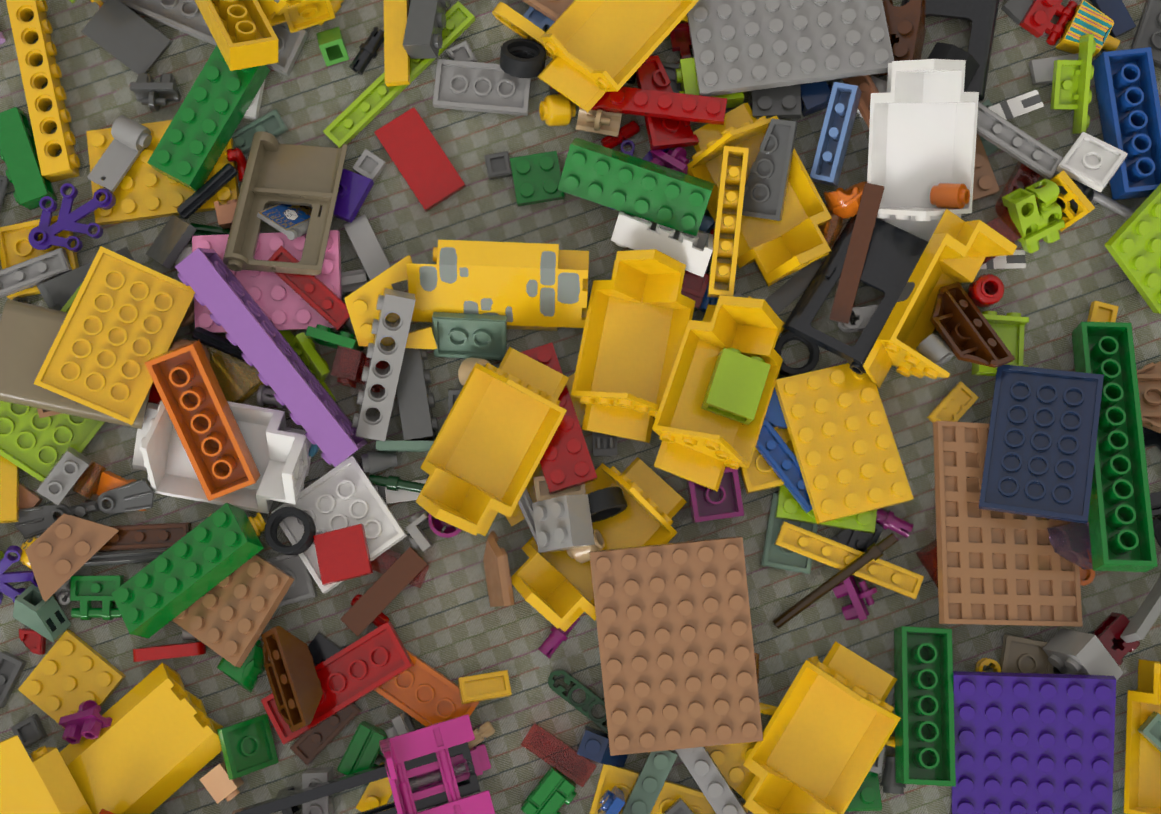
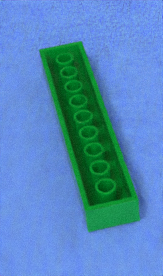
[1072,322,1157,572]

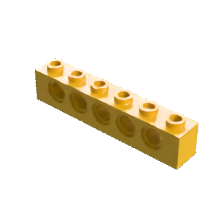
[707,146,749,298]

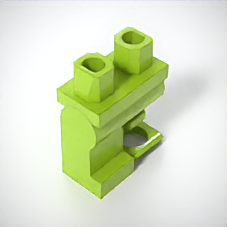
[1002,178,1065,253]

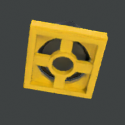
[1035,170,1095,232]

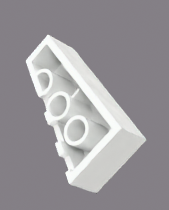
[611,211,713,277]

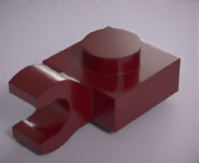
[670,23,692,59]

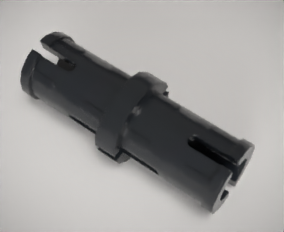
[349,27,384,75]

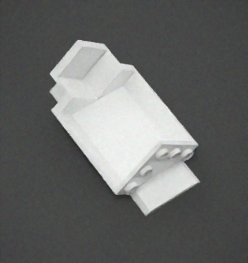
[867,59,979,242]
[132,400,312,514]

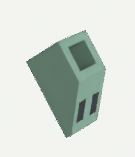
[13,584,71,643]

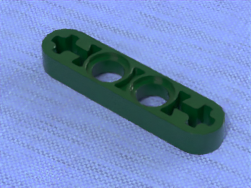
[548,669,608,733]

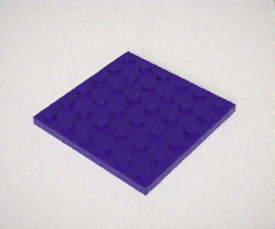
[951,671,1116,814]

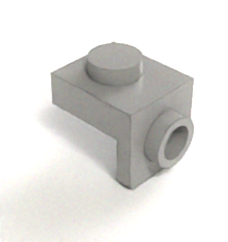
[405,512,434,552]

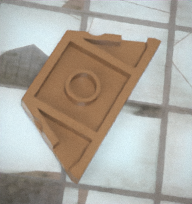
[1137,361,1161,433]
[25,513,119,602]

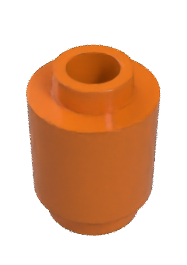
[930,183,970,209]

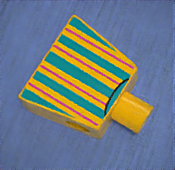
[1055,0,1120,58]

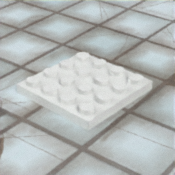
[271,455,407,594]

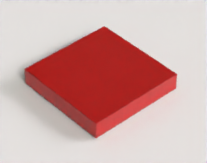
[313,524,373,585]

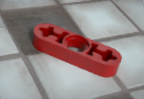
[133,641,206,662]

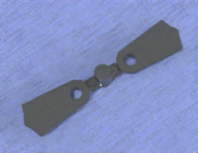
[14,478,155,539]

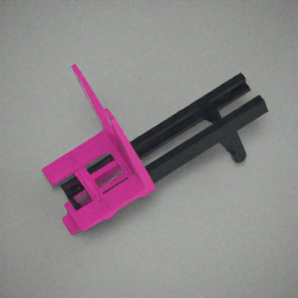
[232,714,495,814]

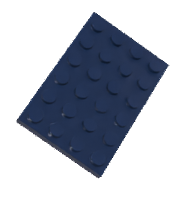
[979,365,1104,524]

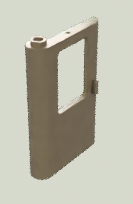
[223,131,348,275]
[0,299,152,429]

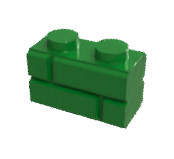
[337,721,388,775]
[521,765,577,814]

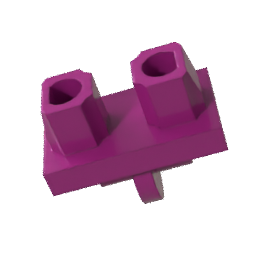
[650,147,689,174]
[833,575,878,621]
[59,700,112,744]

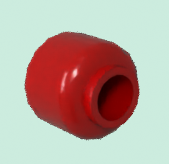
[968,274,1004,308]

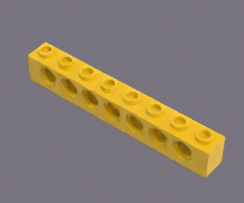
[6,0,80,182]

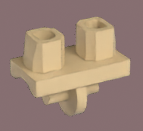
[576,107,622,137]

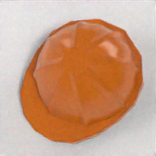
[823,181,867,218]

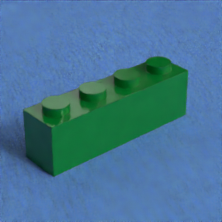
[0,107,57,210]

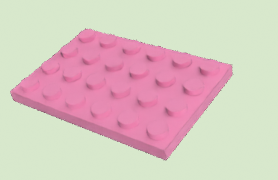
[192,230,343,333]

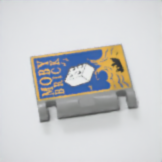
[257,204,321,240]

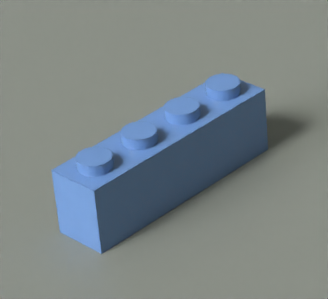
[810,82,862,187]

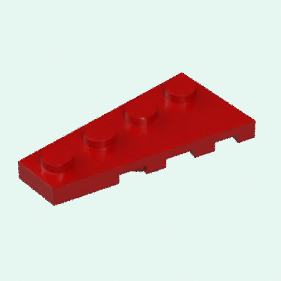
[635,55,699,150]

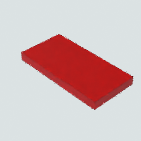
[374,107,466,212]

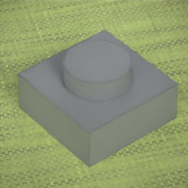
[352,149,387,182]

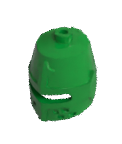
[217,640,265,693]

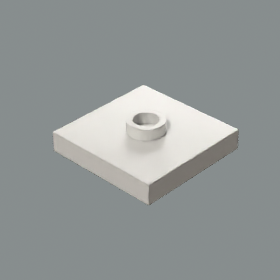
[1056,132,1128,193]

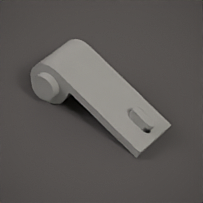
[87,115,152,192]

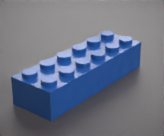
[1092,47,1161,200]

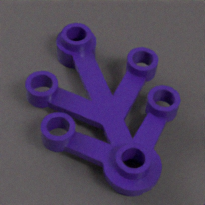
[28,183,116,252]
[0,545,38,604]

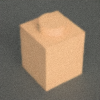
[199,761,244,804]

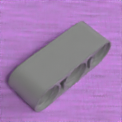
[916,334,954,367]

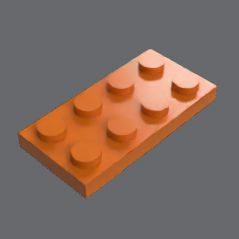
[374,648,480,727]

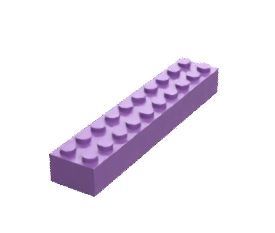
[175,248,368,467]

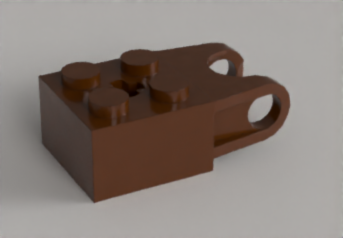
[873,0,926,75]

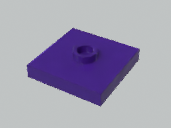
[321,168,374,223]

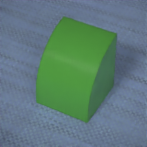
[317,26,349,67]

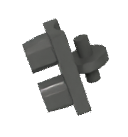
[130,73,181,112]

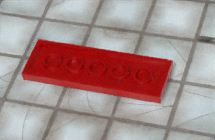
[521,342,597,494]
[261,622,414,745]

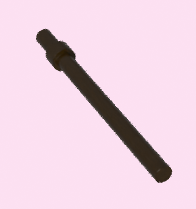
[773,533,899,629]

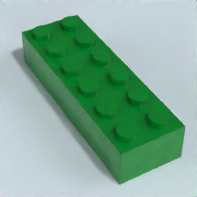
[147,45,270,192]
[557,137,715,237]
[111,503,264,638]
[894,626,956,787]

